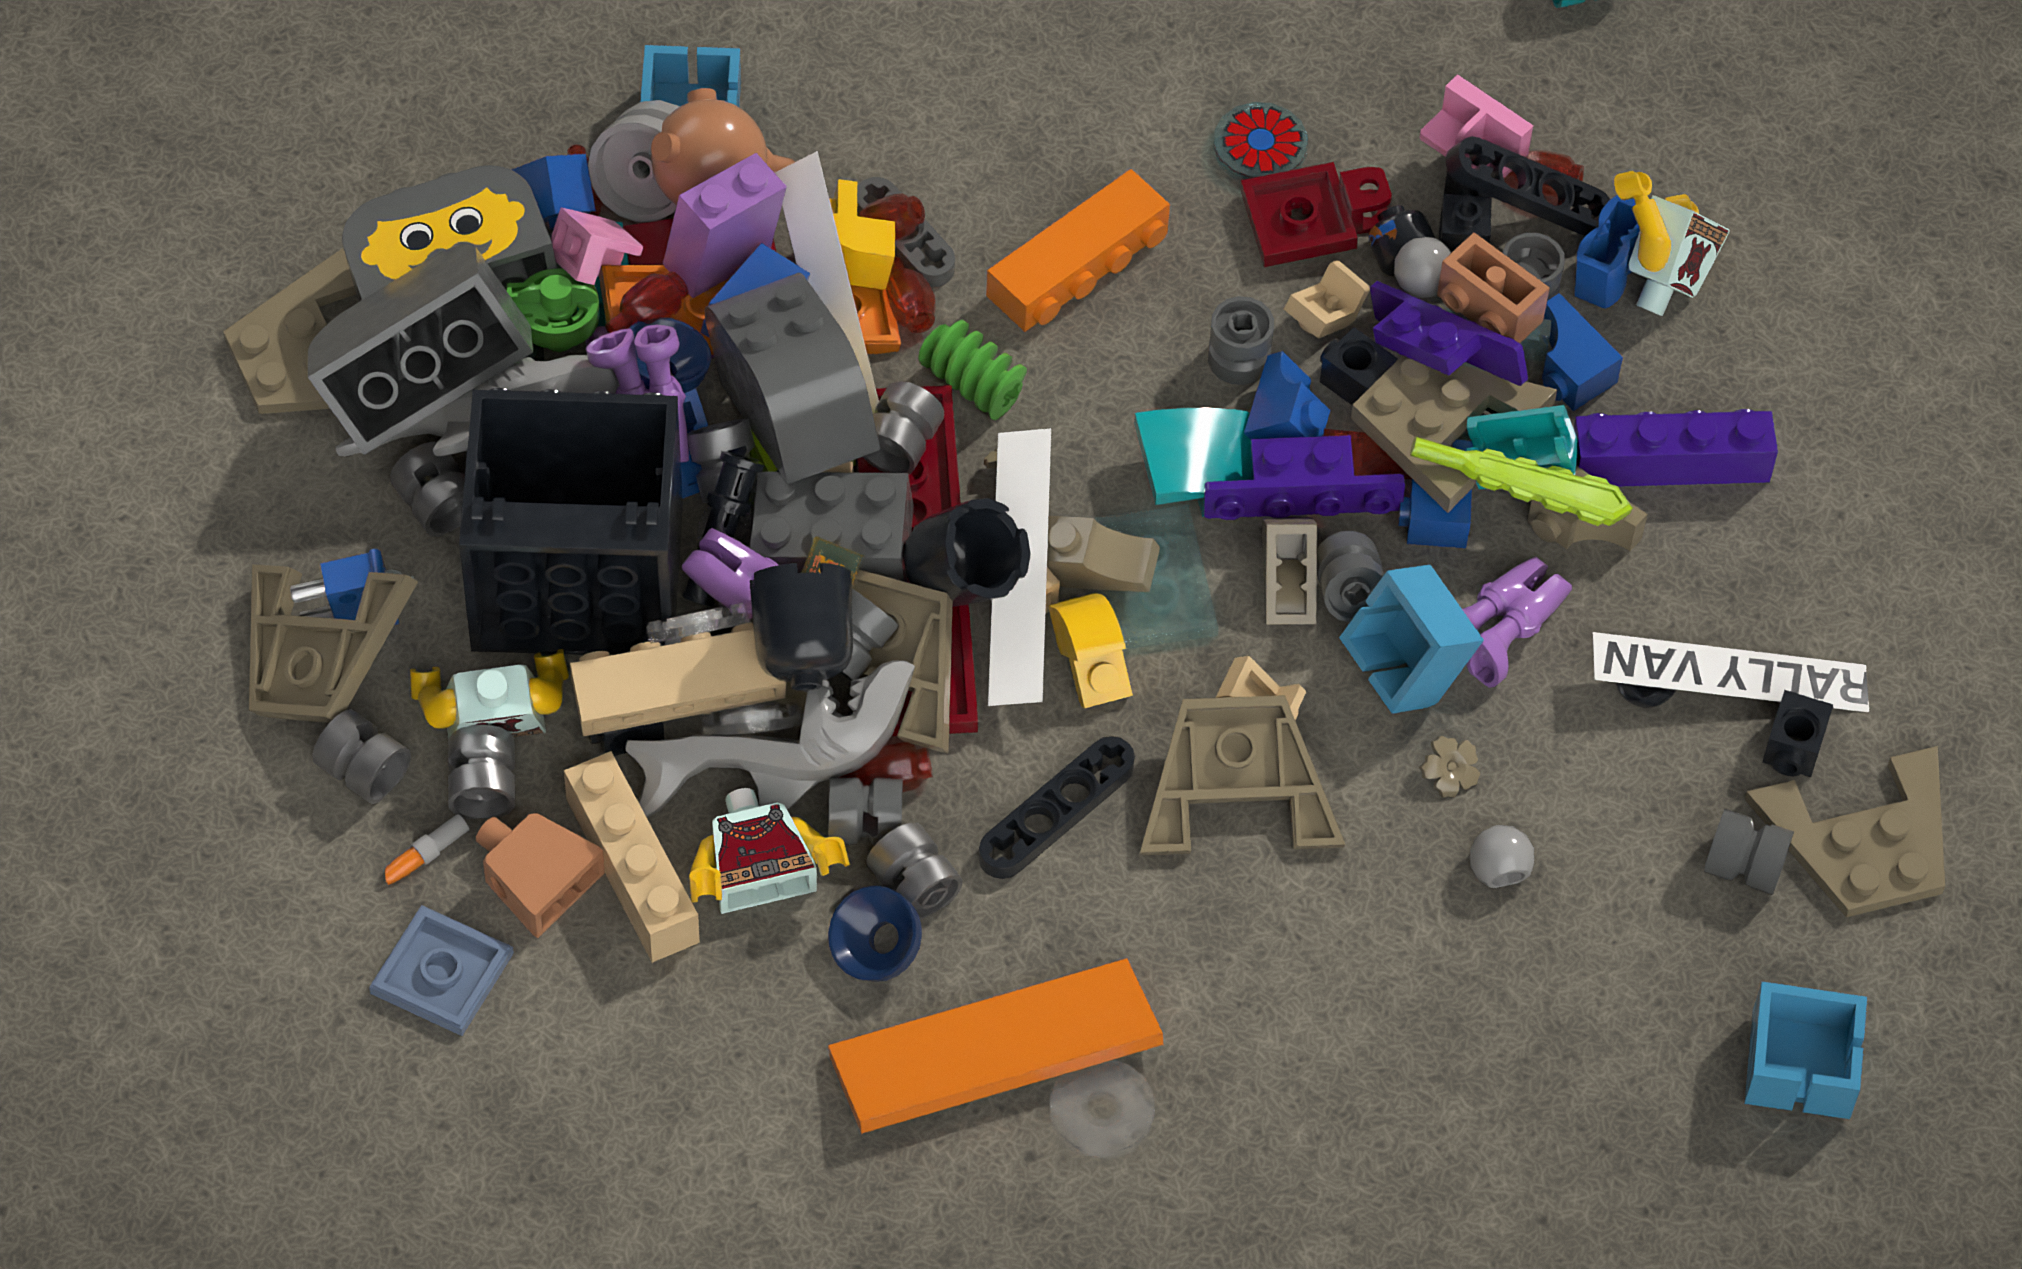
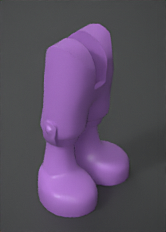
[586,325,689,462]
[682,528,778,620]
[1462,556,1572,688]

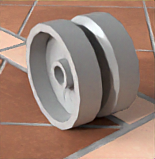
[588,100,680,223]

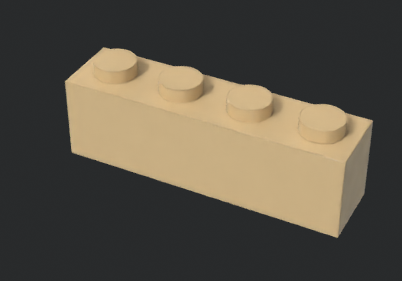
[570,622,786,736]
[564,751,700,962]

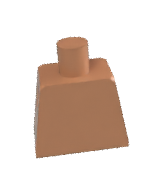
[476,813,605,938]

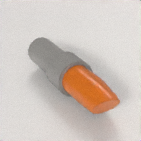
[385,814,469,885]

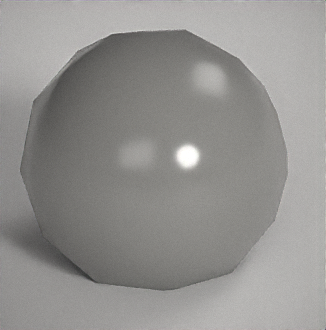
[1394,237,1451,298]
[1470,825,1534,888]

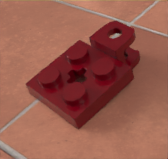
[1241,162,1392,267]

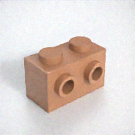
[1437,233,1550,343]

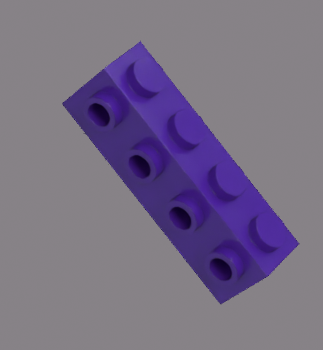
[1573,409,1778,487]

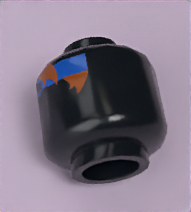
[1368,205,1436,276]

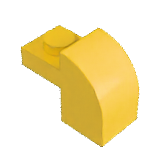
[829,179,895,290]
[1048,593,1133,708]

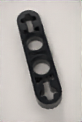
[1446,136,1611,235]
[979,736,1135,879]

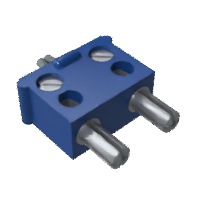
[290,549,414,625]

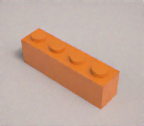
[986,169,1170,332]

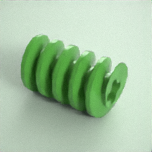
[918,320,1027,421]

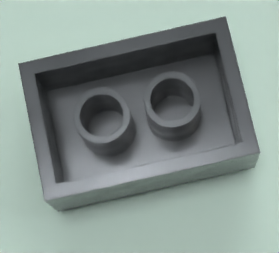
[750,472,914,582]

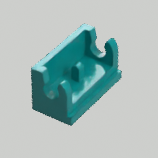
[1467,405,1578,490]

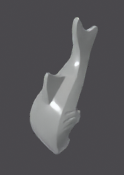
[336,355,620,457]
[625,660,915,817]

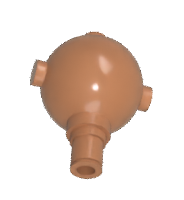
[651,88,795,205]

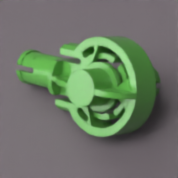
[507,269,600,352]

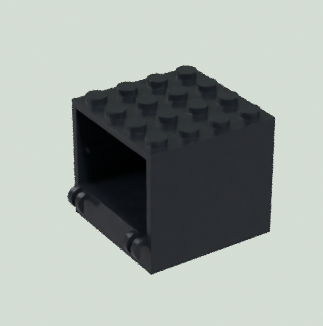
[459,388,683,656]

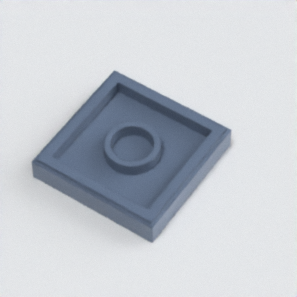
[369,905,514,1036]

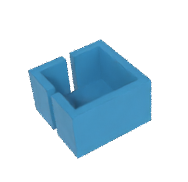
[640,45,741,108]
[1339,564,1484,714]
[1744,982,1867,1119]

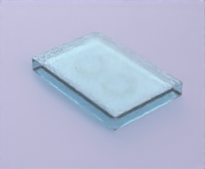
[1094,504,1219,650]

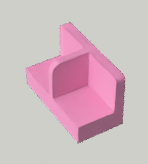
[1419,74,1533,178]
[551,207,643,285]

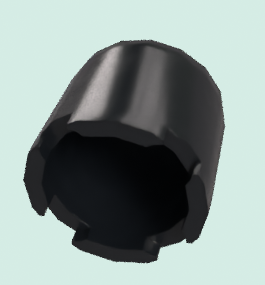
[903,498,1031,607]
[750,563,853,691]

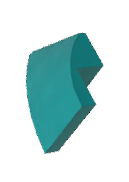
[1134,408,1253,517]

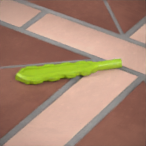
[1410,437,1633,526]

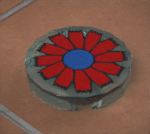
[1214,102,1308,182]

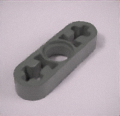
[857,177,955,287]

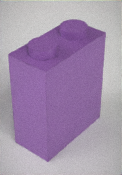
[663,153,787,298]

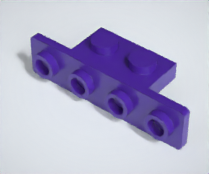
[1370,281,1528,386]
[1204,435,1405,520]

